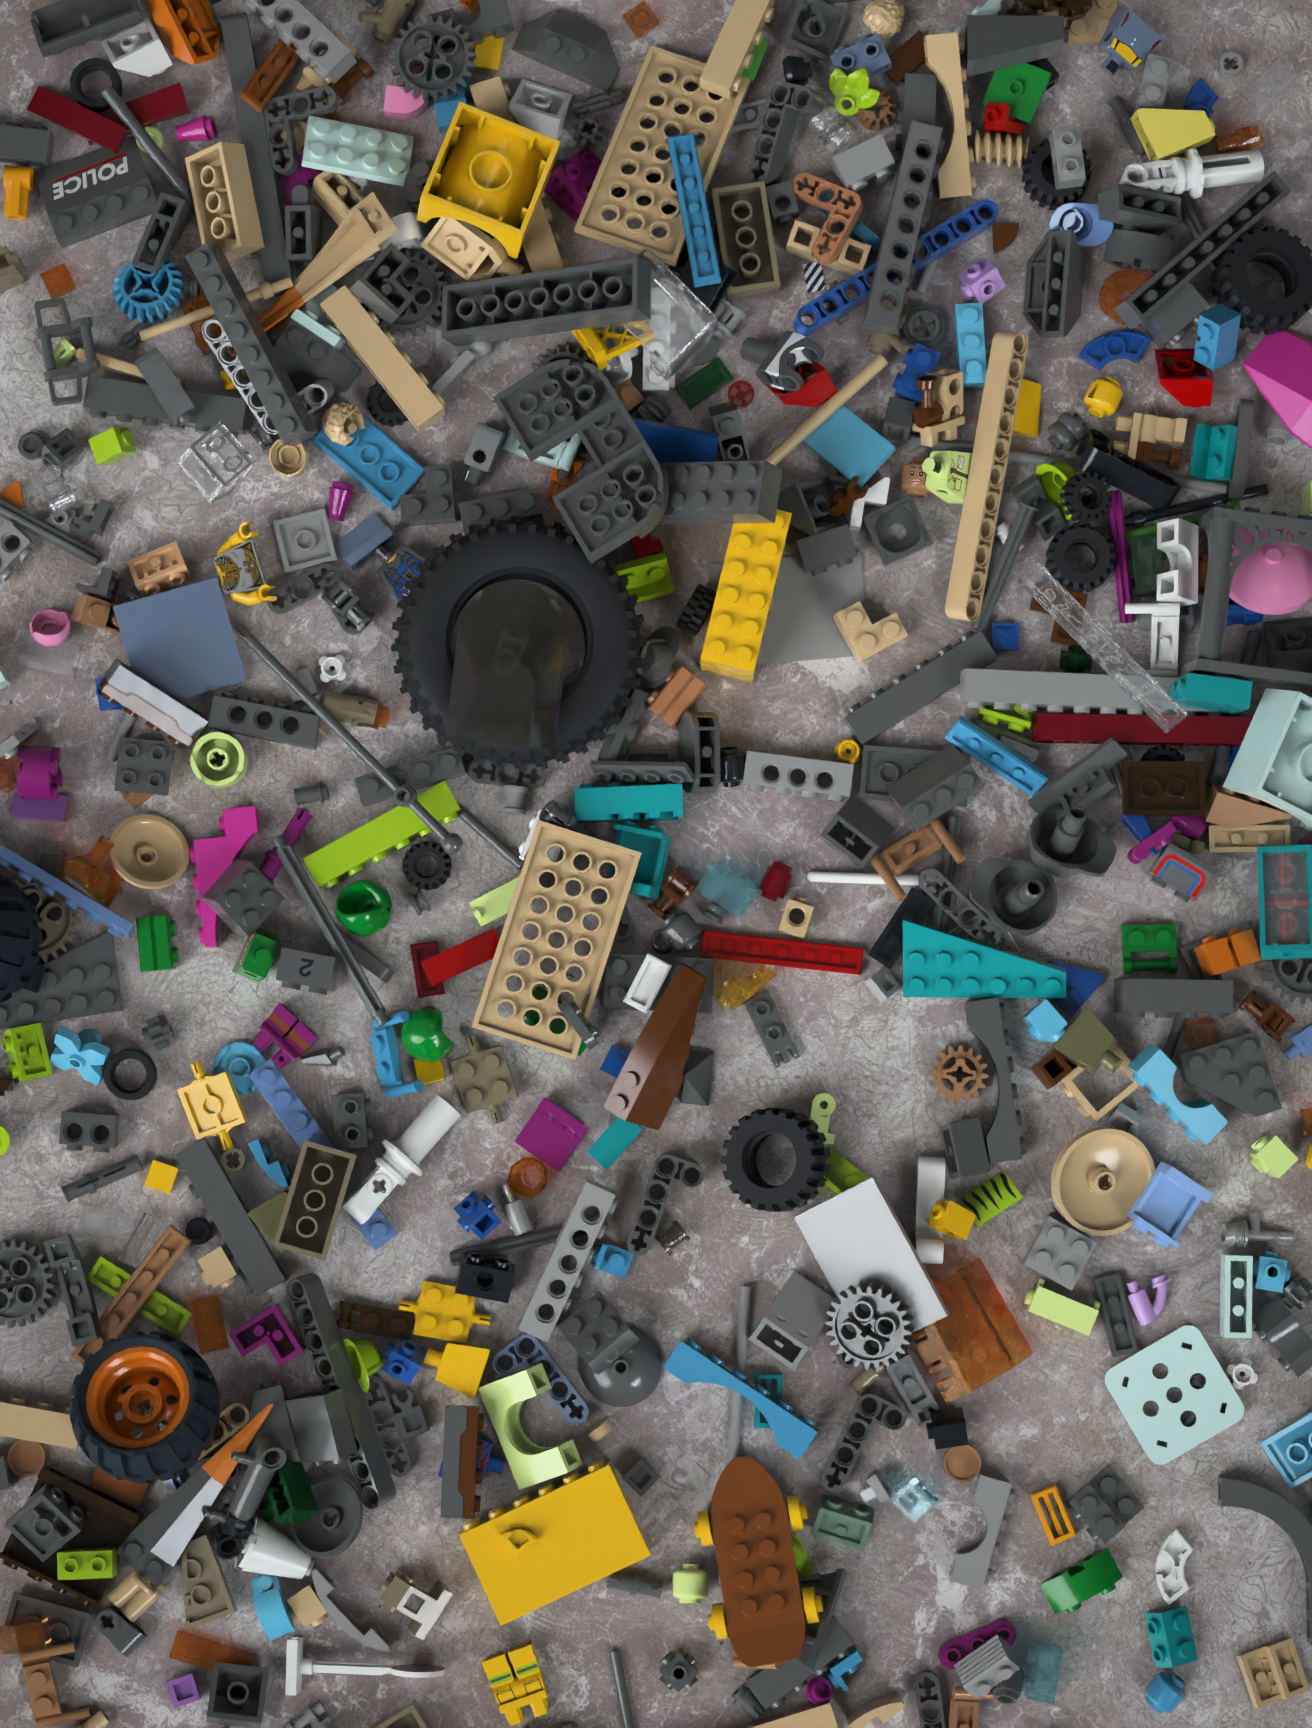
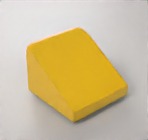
[414,1059,446,1085]

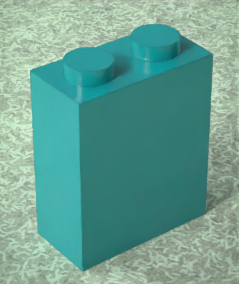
[1170,673,1253,714]

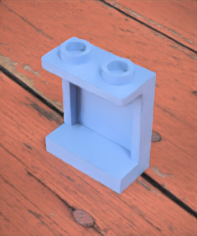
[1126,1161,1213,1248]

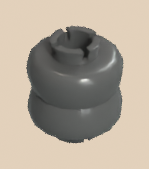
[1048,412,1087,451]

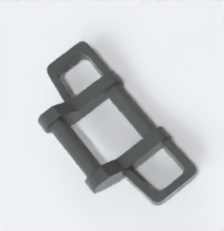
[35,298,101,406]

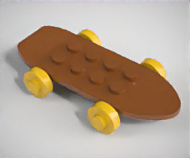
[694,1456,823,1667]

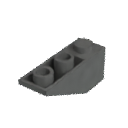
[708,401,751,461]

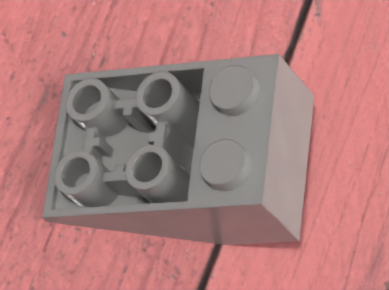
[748,1271,834,1371]

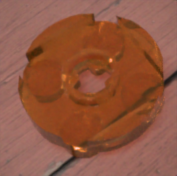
[1099,270,1147,325]

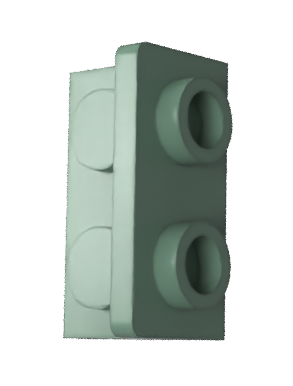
[811,1494,874,1550]

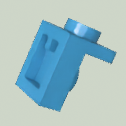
[591,1242,633,1279]
[828,1647,863,1692]

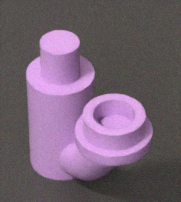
[1127,1273,1171,1326]

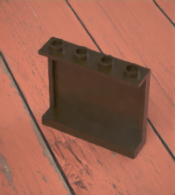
[0,1465,143,1606]

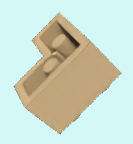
[832,601,909,664]

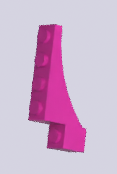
[190,806,261,949]

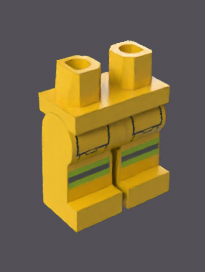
[481,1642,549,1726]

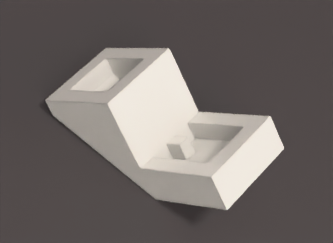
[849,477,890,531]

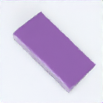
[10,792,69,823]

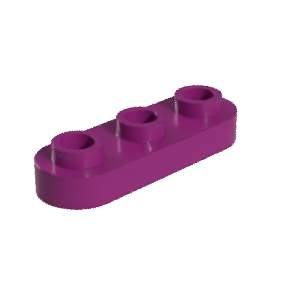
[938,1619,1017,1669]

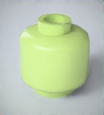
[673,1564,708,1603]

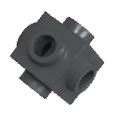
[659,1649,698,1692]

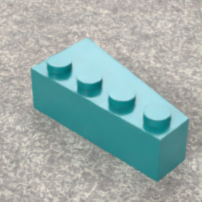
[574,782,683,823]

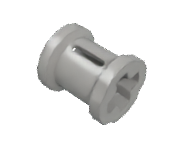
[502,785,529,815]

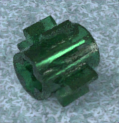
[1059,644,1093,674]

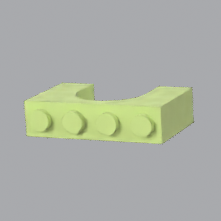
[478,1363,583,1490]

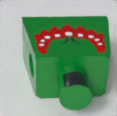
[232,927,281,982]

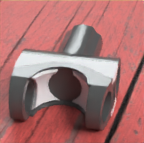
[740,331,825,391]

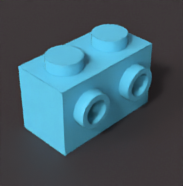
[1021,999,1068,1043]

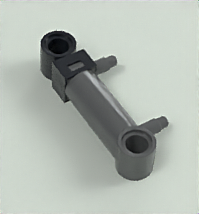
[203,1433,287,1559]

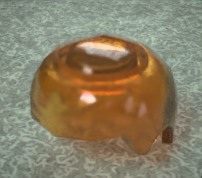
[506,1157,549,1199]

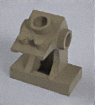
[380,1571,453,1641]

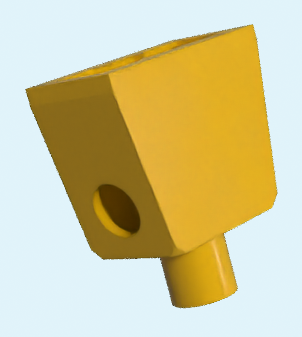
[424,1341,492,1399]

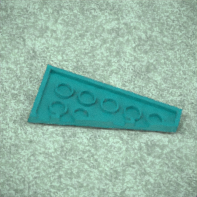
[903,917,1066,998]

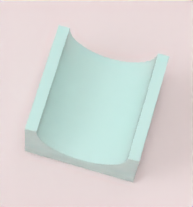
[1223,688,1312,831]

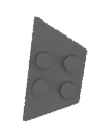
[797,1568,847,1672]

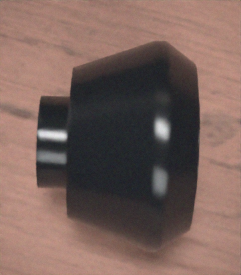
[782,56,813,86]

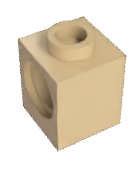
[778,896,814,939]

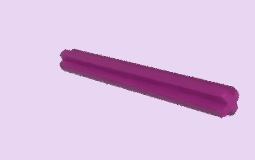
[1108,490,1135,623]

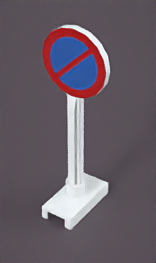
[285,1636,445,1696]

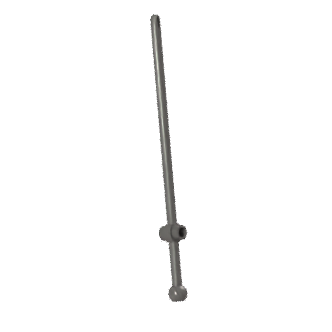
[235,625,463,854]

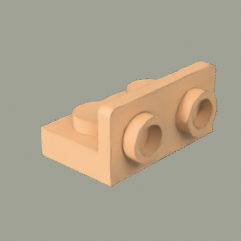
[127,541,192,597]

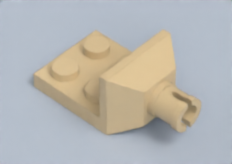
[420,217,524,281]

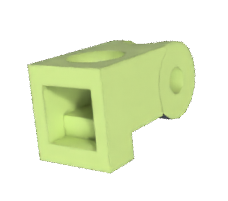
[809,1093,836,1145]

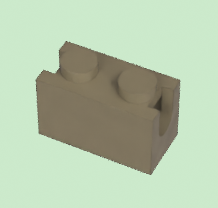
[0,245,27,293]

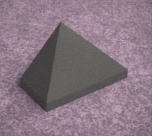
[681,1049,714,1106]

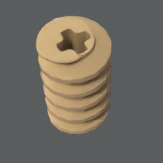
[973,129,1029,169]

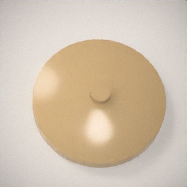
[1051,1127,1155,1236]

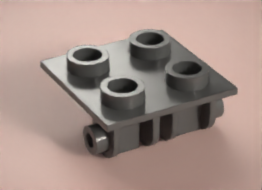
[114,737,175,796]

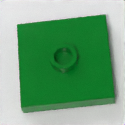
[982,63,1052,124]

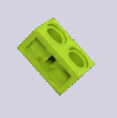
[57,1547,117,1580]

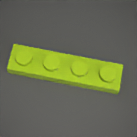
[88,1256,193,1336]

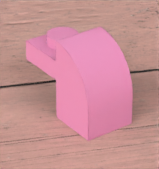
[383,64,431,120]

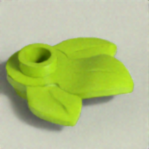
[829,67,880,116]

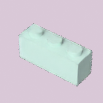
[1220,1254,1253,1338]

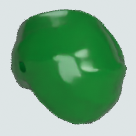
[335,880,392,937]
[401,1006,455,1063]

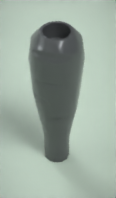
[1109,96,1146,156]

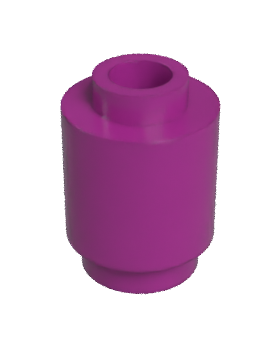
[1168,816,1209,840]

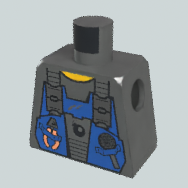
[374,542,426,601]

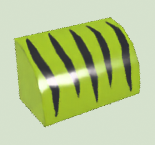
[958,1170,1023,1228]

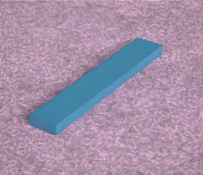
[667,133,721,287]

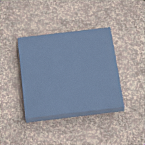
[113,577,247,699]

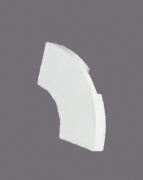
[1155,1527,1194,1605]

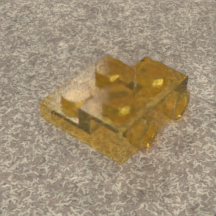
[716,967,776,1011]

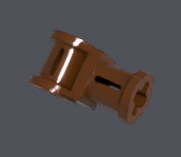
[647,865,700,921]
[1238,989,1296,1042]

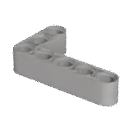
[202,315,334,434]

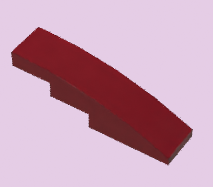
[27,86,129,154]

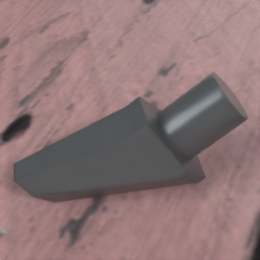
[301,1046,345,1066]

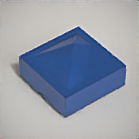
[991,623,1019,651]
[600,1045,629,1078]

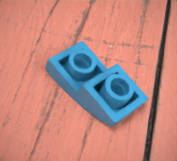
[248,1139,293,1188]

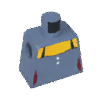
[1099,7,1164,76]

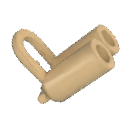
[108,1569,165,1623]

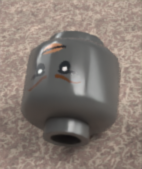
[661,911,701,951]

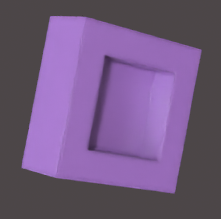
[166,1672,202,1708]

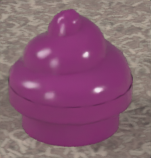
[806,1677,833,1705]

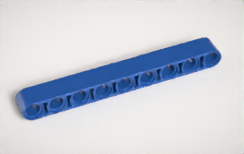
[793,199,998,336]

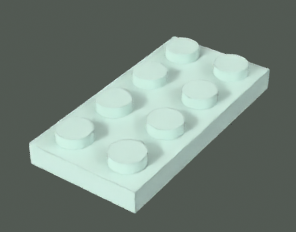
[301,115,414,187]

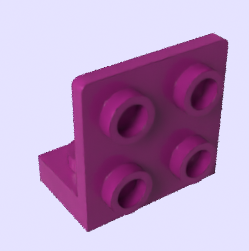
[545,147,620,223]
[515,1097,589,1172]

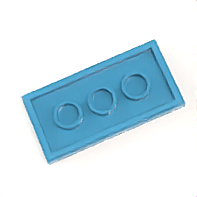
[311,401,425,511]

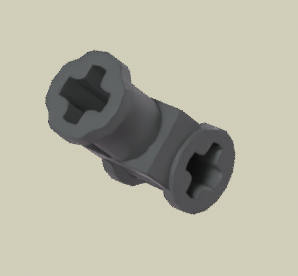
[321,578,376,632]

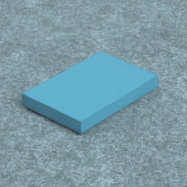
[802,405,896,488]

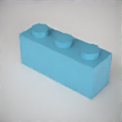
[953,303,987,390]

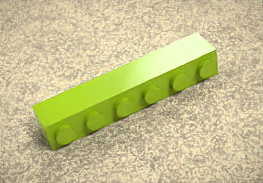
[303,780,462,890]

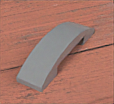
[311,1565,393,1652]

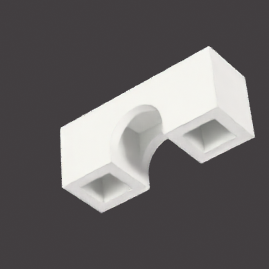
[1156,518,1198,607]

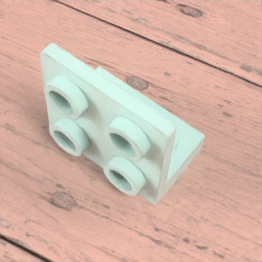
[291,285,366,350]

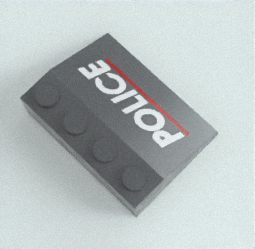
[34,136,158,248]

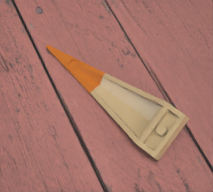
[228,192,399,355]

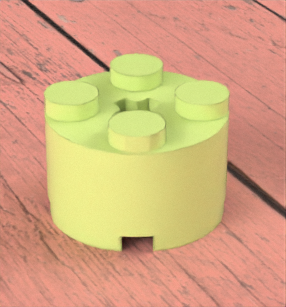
[190,732,248,789]

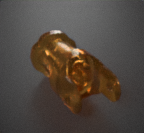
[1213,125,1264,154]

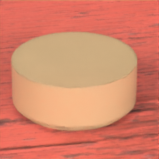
[587,1416,614,1441]

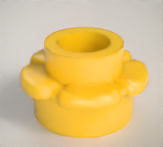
[835,738,862,764]

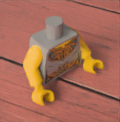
[202,521,277,606]

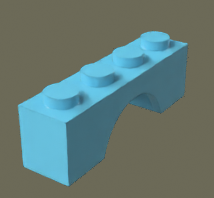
[1128,1043,1228,1145]

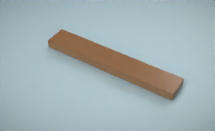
[71,1224,192,1365]

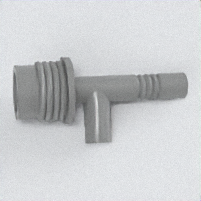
[1220,1213,1293,1248]

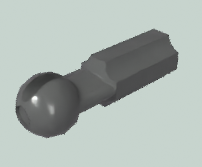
[968,717,1042,764]

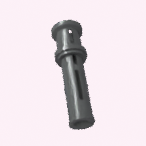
[539,800,604,841]

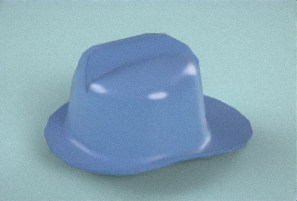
[1049,202,1114,246]

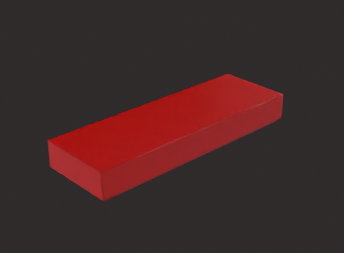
[420,928,499,987]

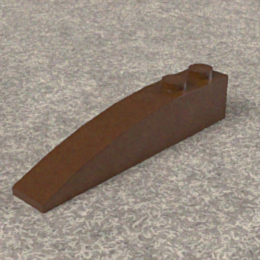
[603,963,707,1130]

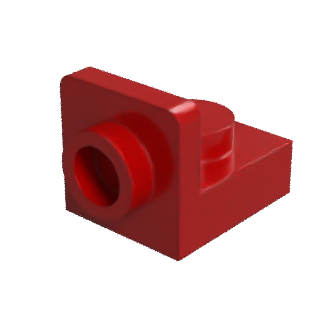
[983,103,1025,135]

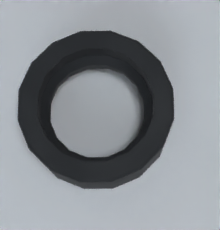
[70,58,123,112]
[104,1049,157,1100]

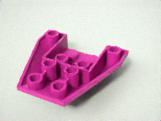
[1242,330,1312,449]

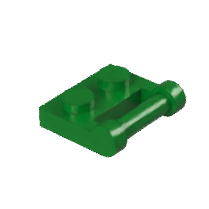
[1121,924,1178,974]

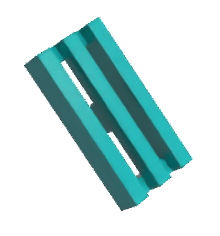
[754,1373,782,1428]

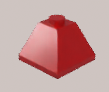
[1155,349,1214,408]
[760,362,838,407]

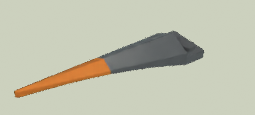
[115,1402,274,1587]

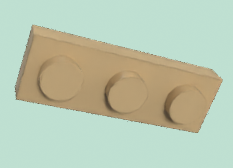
[1207,825,1290,853]

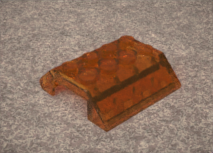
[910,1258,1033,1403]

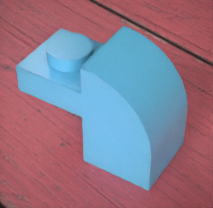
[250,1574,295,1641]

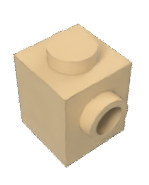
[197,1246,240,1290]
[286,1582,327,1628]

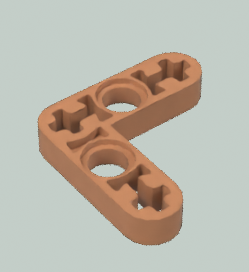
[792,173,863,265]

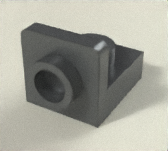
[40,428,85,475]
[73,499,115,537]

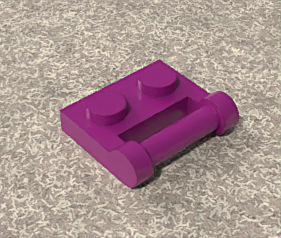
[1127,822,1177,864]

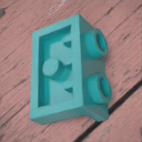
[1190,424,1238,481]

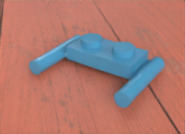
[370,1011,423,1098]

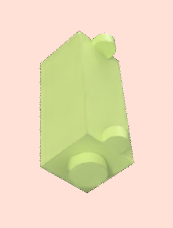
[469,876,539,928]
[1024,1278,1101,1336]

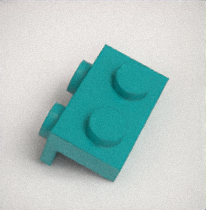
[1145,1606,1198,1668]

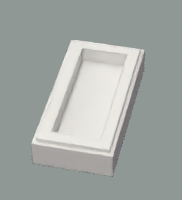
[623,953,672,1014]

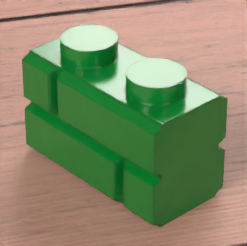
[136,915,180,973]

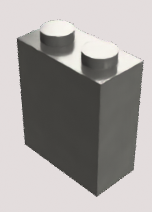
[285,1388,358,1467]

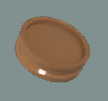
[7,1439,47,1477]
[943,1445,982,1483]

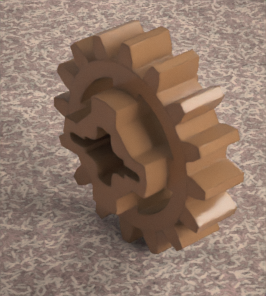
[929,1045,989,1104]

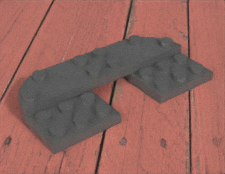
[493,359,669,564]

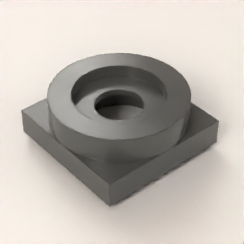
[862,495,933,566]

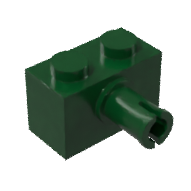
[260,1461,319,1524]

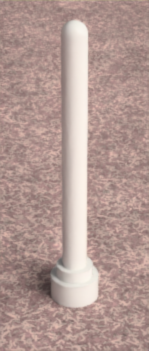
[807,871,937,889]

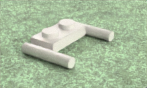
[1123,603,1180,678]

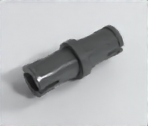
[606,1572,663,1599]

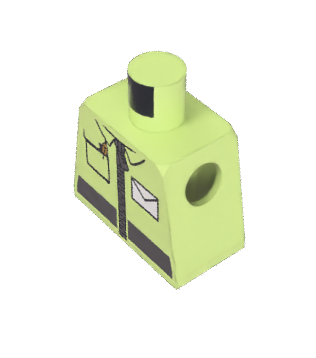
[922,451,972,504]

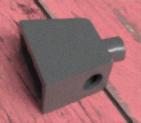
[463,422,508,486]

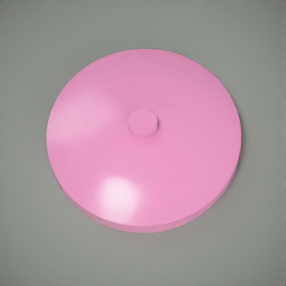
[1229,528,1312,615]

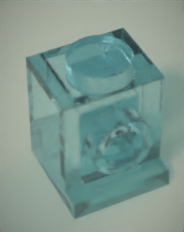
[891,1477,939,1523]

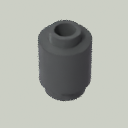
[993,1664,1024,1705]

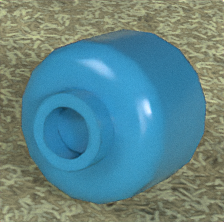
[1145,1672,1186,1714]

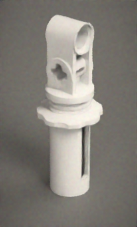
[1119,148,1264,199]
[341,1095,461,1225]

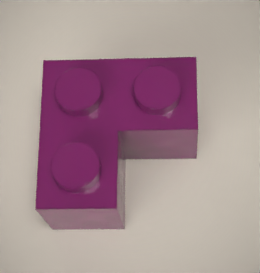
[228,1303,306,1366]

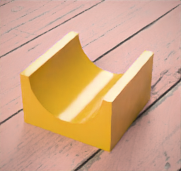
[416,101,561,259]

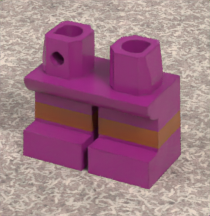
[253,1003,320,1069]

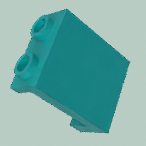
[602,821,672,900]

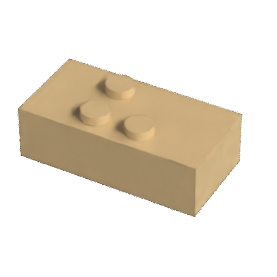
[185,142,265,262]

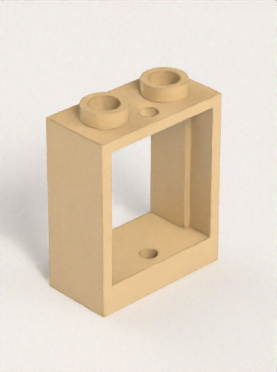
[1060,1046,1139,1122]

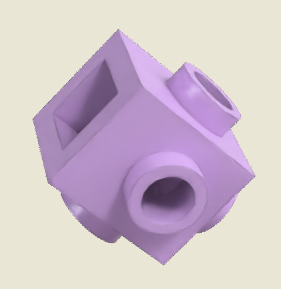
[958,257,1006,304]

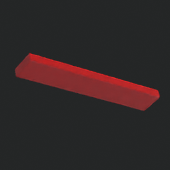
[700,930,864,975]

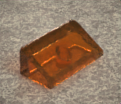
[189,1295,230,1355]

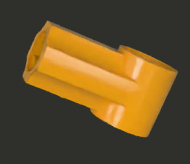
[3,165,34,220]

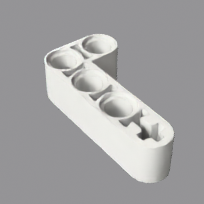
[321,212,429,266]
[913,1156,946,1264]

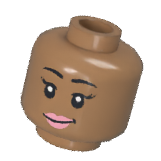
[901,457,932,498]

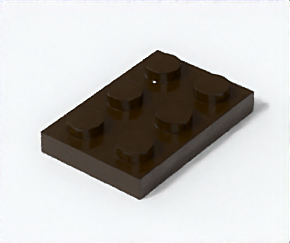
[1121,761,1205,816]

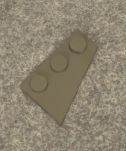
[182,1533,237,1631]

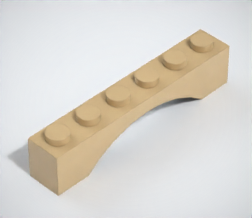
[923,32,976,199]

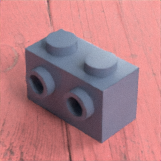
[830,33,893,79]

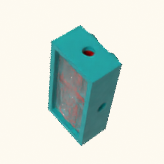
[1257,845,1312,960]

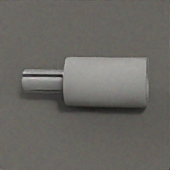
[501,1184,534,1236]

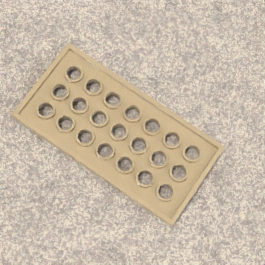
[575,45,750,267]
[471,820,642,1061]

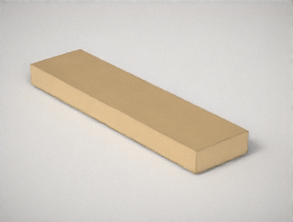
[76,347,184,387]

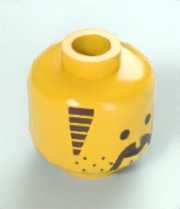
[1083,376,1123,418]

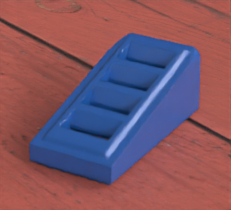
[1118,813,1161,856]

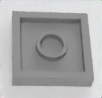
[273,508,338,574]

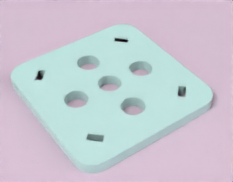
[1104,1325,1244,1465]

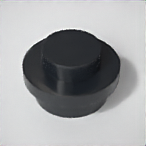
[185,1217,213,1245]

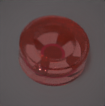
[728,380,754,409]

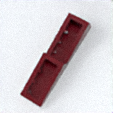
[88,82,190,146]

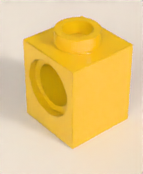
[927,1200,976,1240]

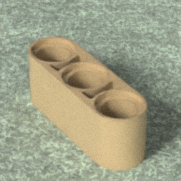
[197,1401,251,1460]

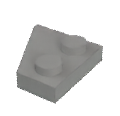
[0,716,42,760]

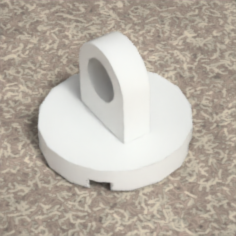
[600,337,643,386]

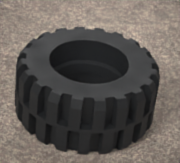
[1212,226,1312,335]
[721,1108,831,1212]

